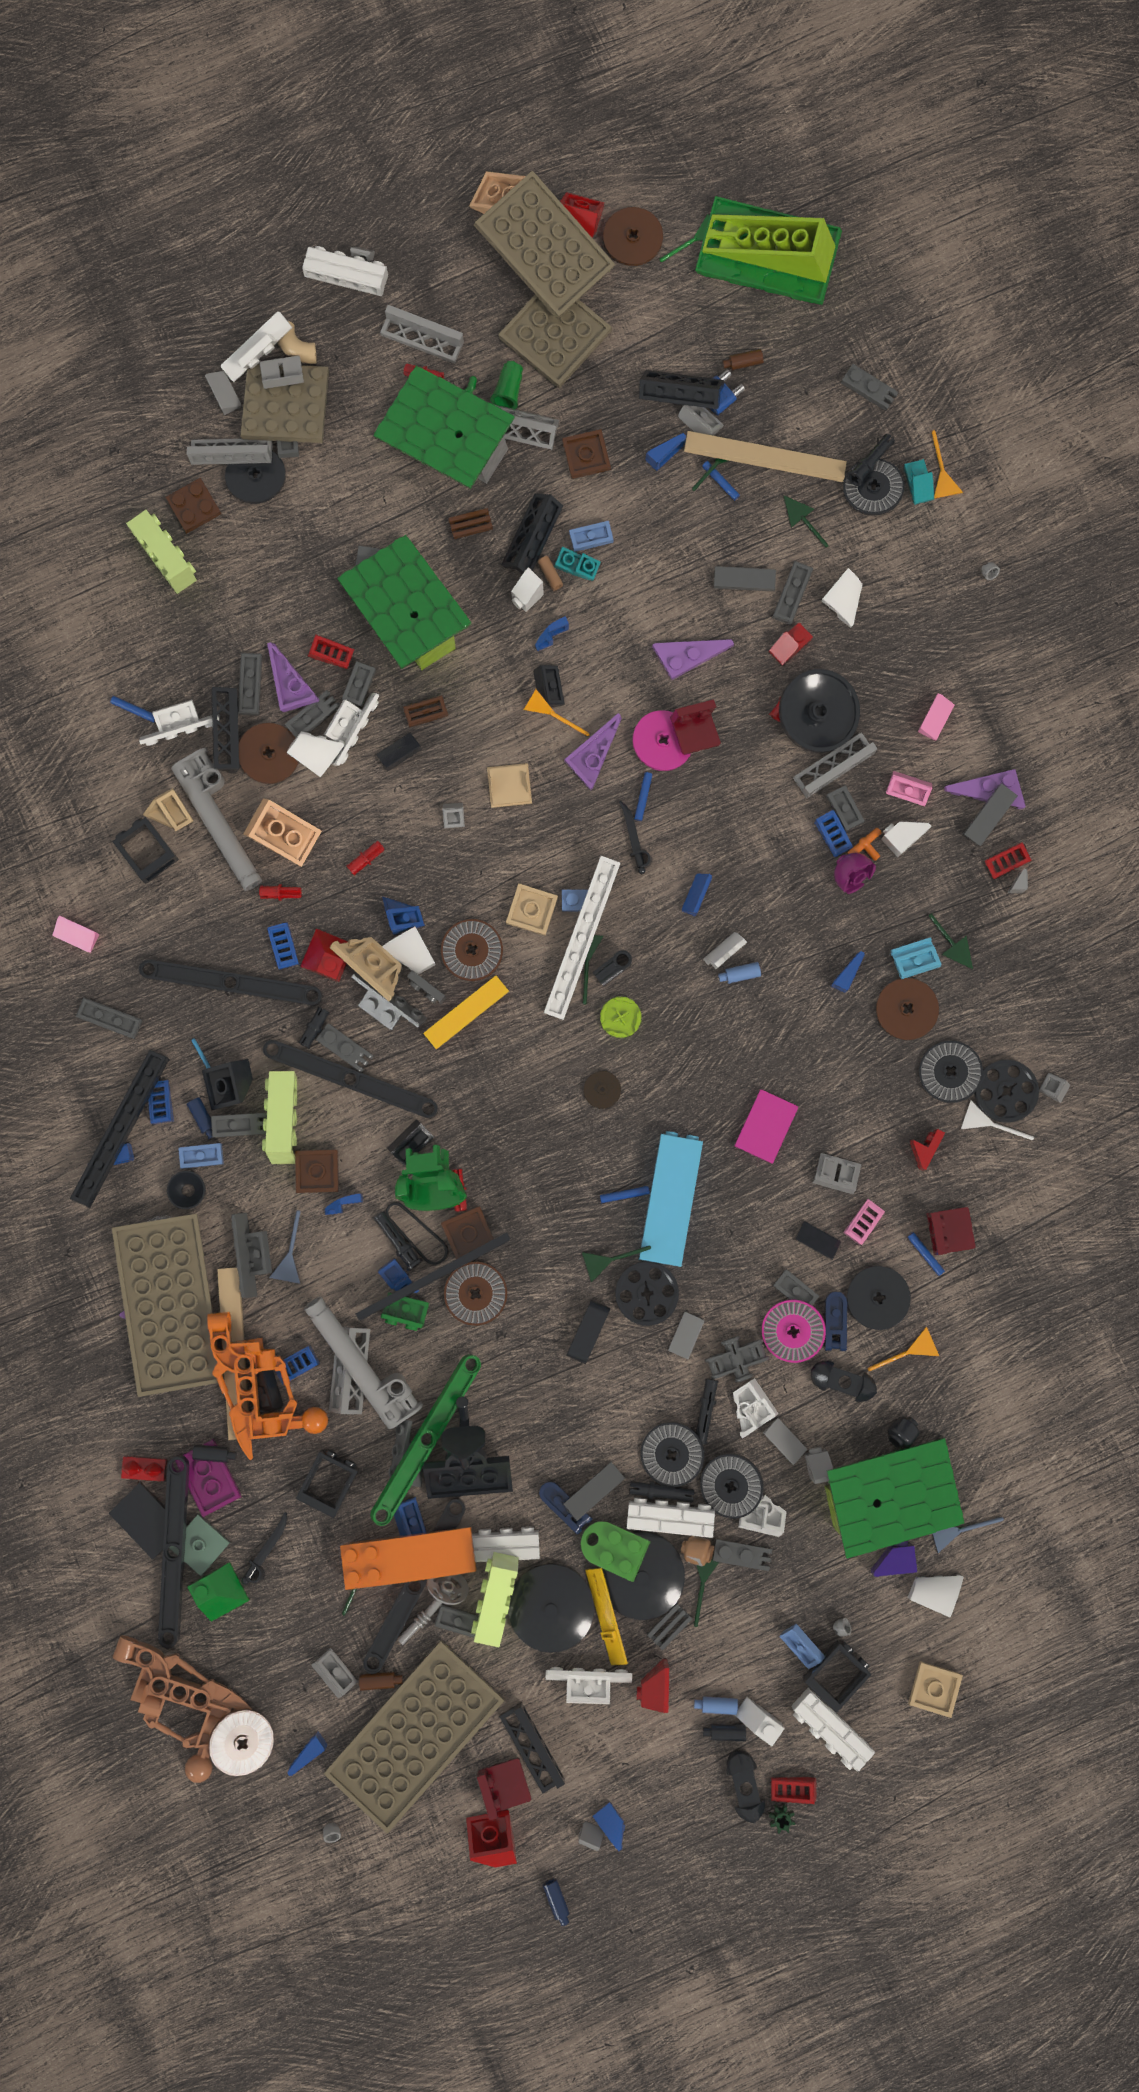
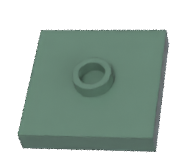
[169,1514,230,1576]

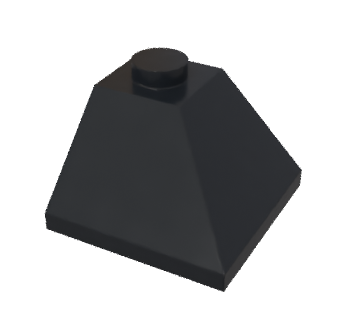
[202,1059,253,1111]

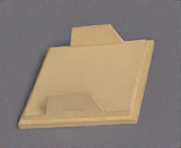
[487,763,532,808]

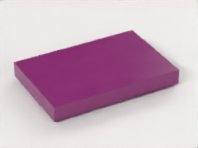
[175,1439,242,1517]

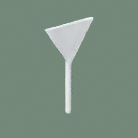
[960,1100,1034,1140]

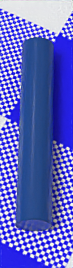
[702,461,740,501]
[110,696,155,723]
[634,772,653,821]
[600,1186,650,1203]
[907,1232,945,1276]

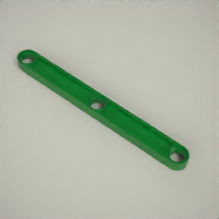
[370,1354,481,1526]

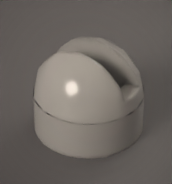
[981,562,1000,580]
[833,1618,851,1637]
[323,1823,341,1843]

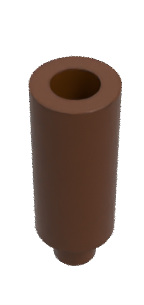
[722,348,764,370]
[359,1672,403,1691]

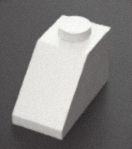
[511,567,543,612]
[881,822,932,857]
[735,1697,785,1746]

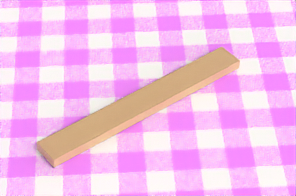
[684,431,847,482]
[217,1268,249,1440]

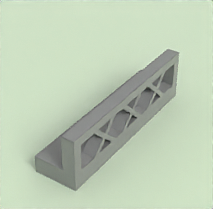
[380,305,464,364]
[493,404,559,450]
[187,439,273,465]
[793,732,877,798]
[329,1326,370,1414]

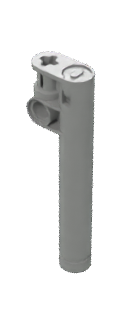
[171,748,262,891]
[304,1297,423,1429]

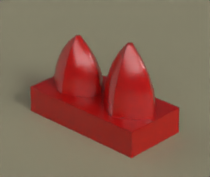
[121,1456,167,1481]

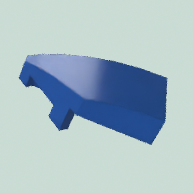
[535,616,569,651]
[325,1193,363,1215]
[378,1258,419,1293]
[593,1802,625,1851]

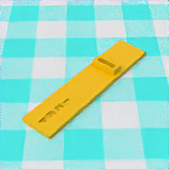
[423,976,509,1050]
[585,1568,628,1665]

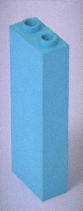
[639,1131,703,1267]

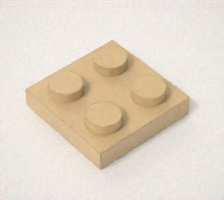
[506,883,558,936]
[908,1661,963,1718]

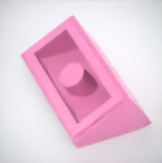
[918,693,954,741]
[886,771,932,806]
[53,916,99,953]

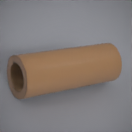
[538,556,563,591]

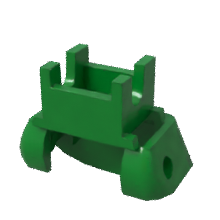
[395,1145,467,1211]

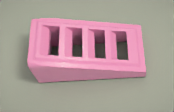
[843,1199,885,1245]

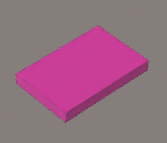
[734,1089,798,1164]

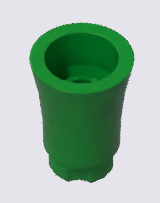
[490,361,523,409]

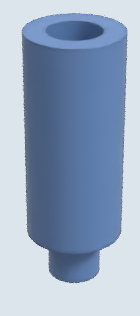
[718,962,761,984]
[694,1696,738,1715]

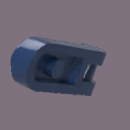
[824,1291,847,1351]
[539,1481,593,1534]

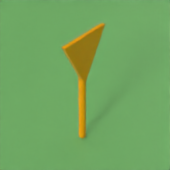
[932,430,963,499]
[524,689,590,736]
[868,1327,939,1371]

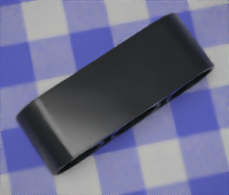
[566,1299,611,1365]

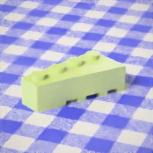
[126,510,197,594]
[262,1071,297,1164]
[471,1552,519,1647]

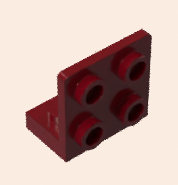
[670,699,721,755]
[926,1207,976,1255]
[477,1757,531,1820]

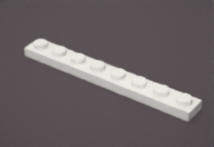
[544,856,620,1020]

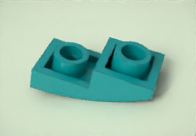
[554,546,601,581]

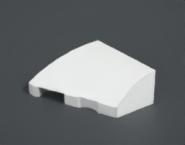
[822,568,862,628]
[287,731,345,777]
[382,927,436,974]
[703,932,747,969]
[733,1378,779,1439]
[738,1495,786,1537]
[908,1575,964,1617]

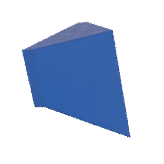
[382,896,425,935]

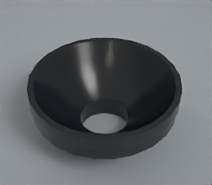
[167,1171,206,1209]

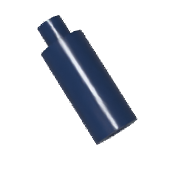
[186,1097,212,1139]
[542,1878,570,1926]

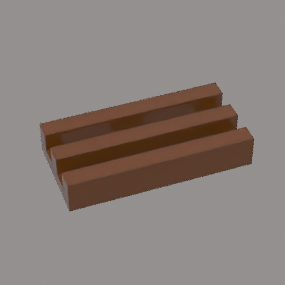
[448,508,493,539]
[403,695,448,728]

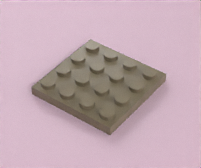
[498,295,612,389]
[241,364,329,443]

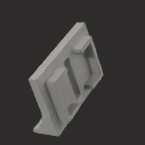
[260,356,304,389]
[813,1153,861,1194]

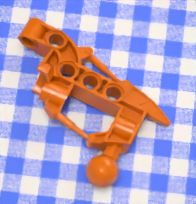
[207,1312,328,1460]

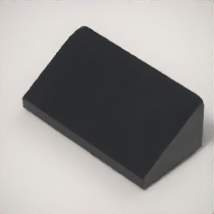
[533,665,565,708]
[376,732,422,772]
[387,1119,434,1166]
[794,1221,841,1260]
[249,1370,284,1413]

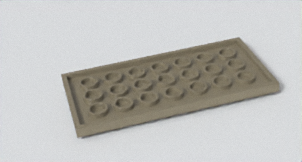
[112,1213,224,1397]
[324,1640,505,1834]

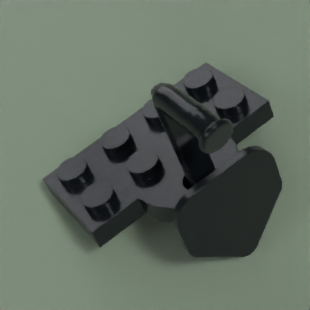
[423,1396,513,1499]

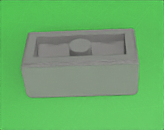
[205,371,242,415]
[678,405,723,436]
[668,1311,705,1359]
[763,1418,807,1465]
[311,1648,358,1698]

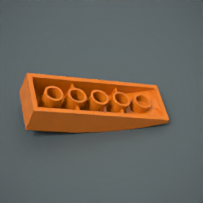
[340,1527,477,1590]

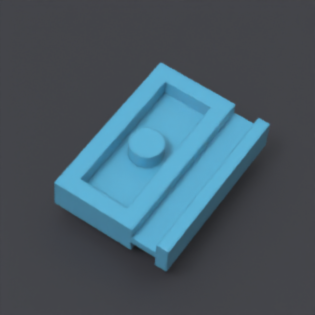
[891,937,941,979]

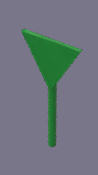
[660,214,710,262]

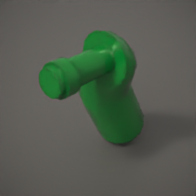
[465,376,477,394]

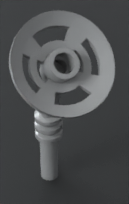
[397,1574,469,1645]

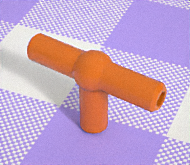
[847,828,882,861]

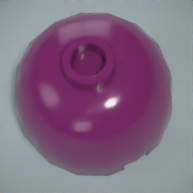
[834,853,876,894]

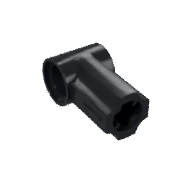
[592,950,632,987]

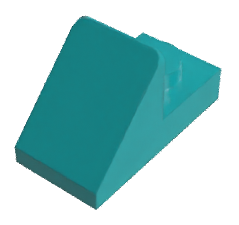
[903,459,934,505]

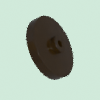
[584,1071,621,1109]

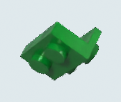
[381,1292,429,1331]

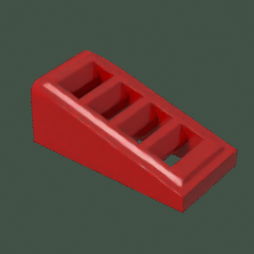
[308,634,354,669]
[985,842,1032,879]
[771,1777,817,1804]

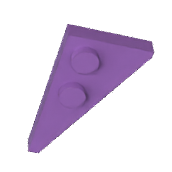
[652,639,734,680]
[267,642,319,712]
[564,713,622,791]
[944,769,1026,809]

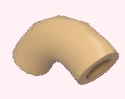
[277,321,317,364]

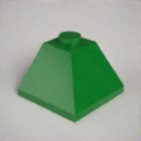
[188,1562,250,1622]

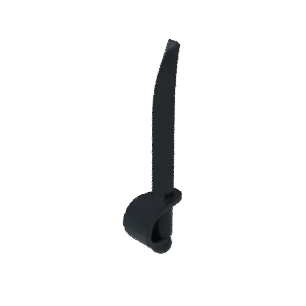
[619,801,652,874]
[241,1512,287,1585]

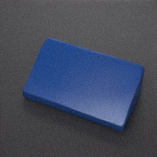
[682,873,712,917]
[394,1497,427,1536]

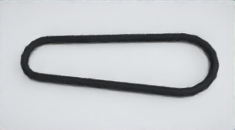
[385,1202,448,1265]

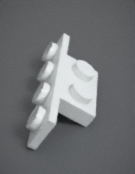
[221,312,293,382]
[323,693,379,766]
[139,700,220,746]
[546,1667,632,1704]

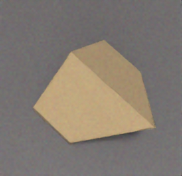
[143,788,193,831]

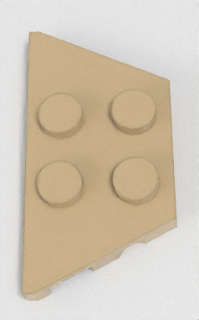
[330,937,402,1001]

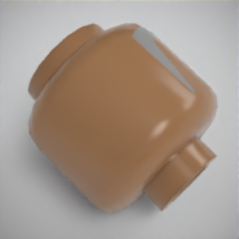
[681,1536,714,1566]

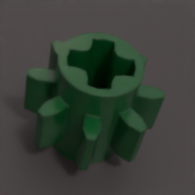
[768,1804,796,1834]

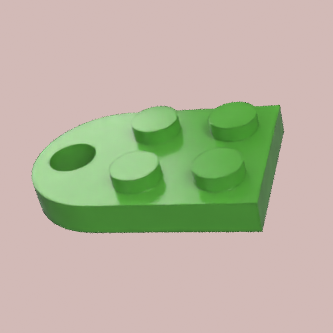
[581,1522,650,1582]

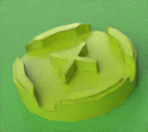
[600,997,641,1038]

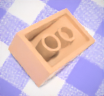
[469,172,526,214]
[243,798,321,867]

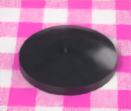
[779,669,860,753]
[600,1531,685,1620]
[508,1563,594,1653]

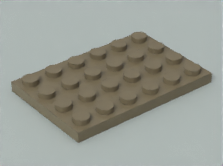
[474,170,615,319]

